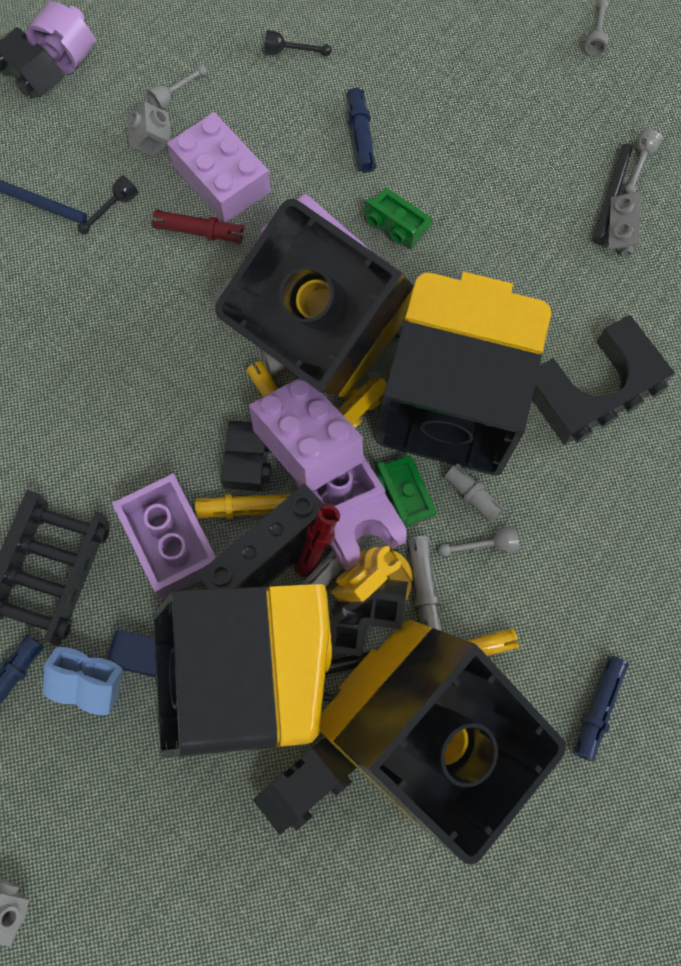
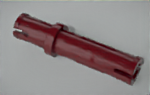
[152,209,244,244]
[295,505,340,577]

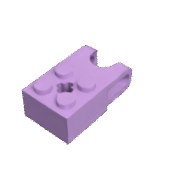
[295,455,406,570]

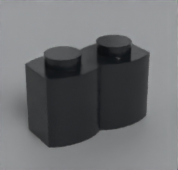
[221,420,272,492]

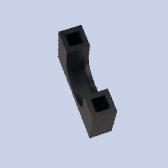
[532,314,675,445]

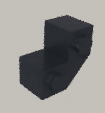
[0,27,64,98]
[330,579,408,657]
[253,737,357,835]

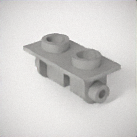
[608,192,642,257]

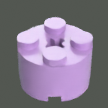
[25,1,96,74]

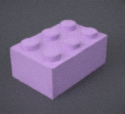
[167,112,271,222]
[249,378,363,492]
[112,473,216,600]

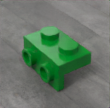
[364,187,433,250]
[375,455,437,528]

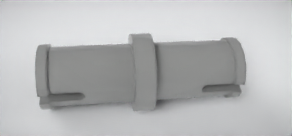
[444,464,505,523]

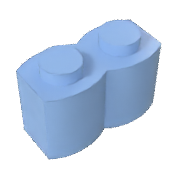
[43,647,122,715]

